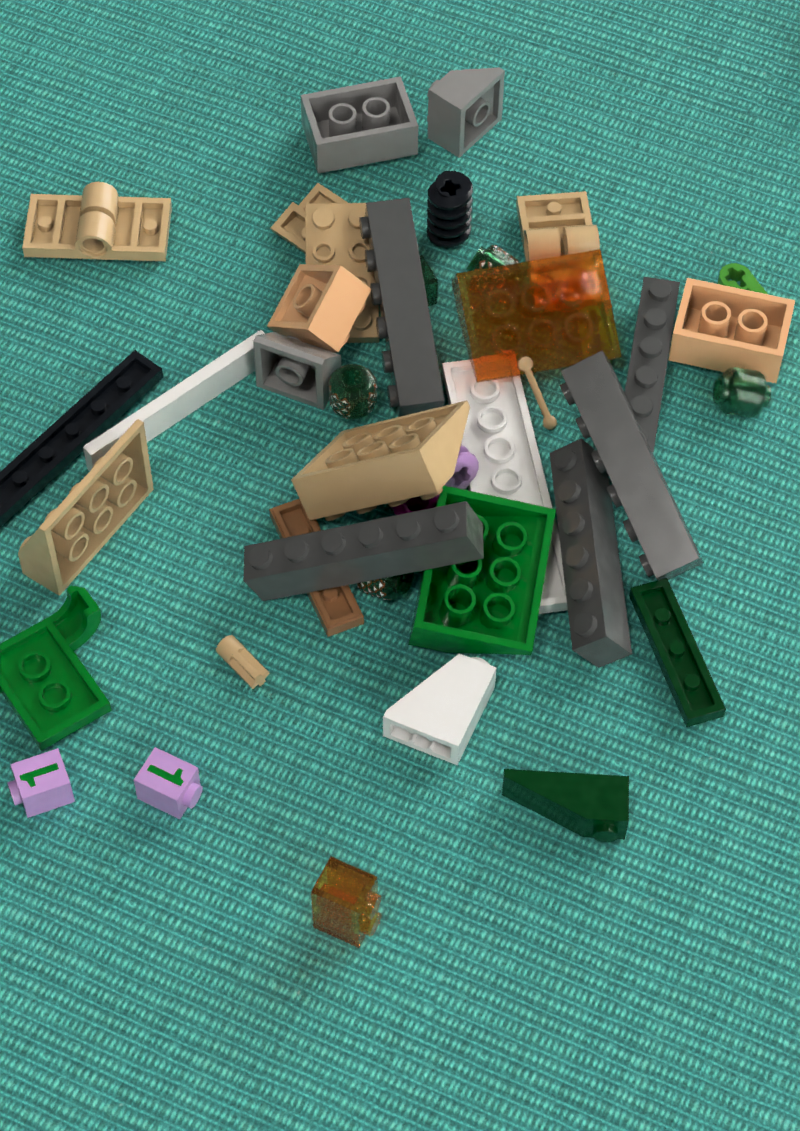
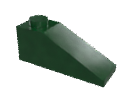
[502,769,629,842]

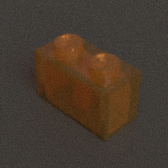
[311,856,382,948]

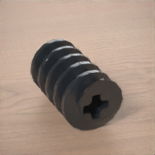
[427,171,473,248]

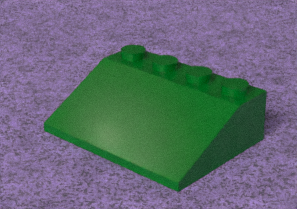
[408,485,556,655]

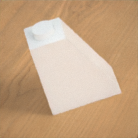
[383,653,497,765]

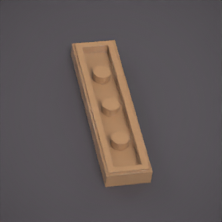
[269,499,364,637]

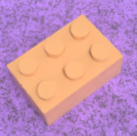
[668,278,795,383]

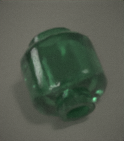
[713,367,771,418]

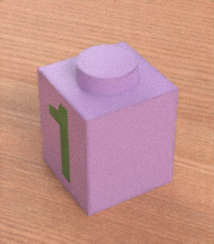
[134,747,203,819]
[7,748,75,818]

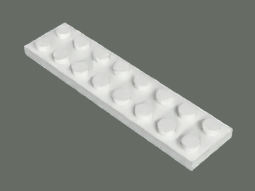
[442,354,568,614]

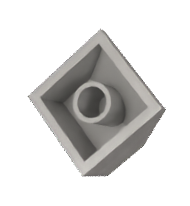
[427,67,505,158]
[253,332,342,410]

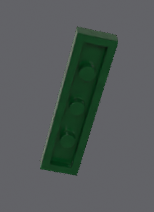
[629,578,726,727]

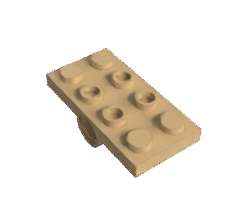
[22,182,172,262]
[516,191,607,315]
[305,203,379,343]

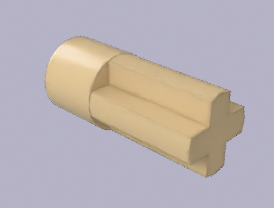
[216,635,270,689]

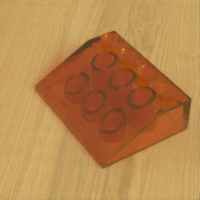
[452,249,622,383]

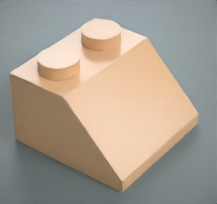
[267,264,371,353]

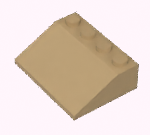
[291,400,470,521]
[18,419,154,596]

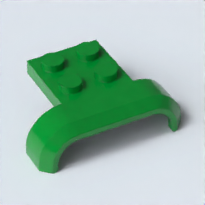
[0,586,112,751]

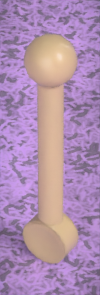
[517,356,557,430]

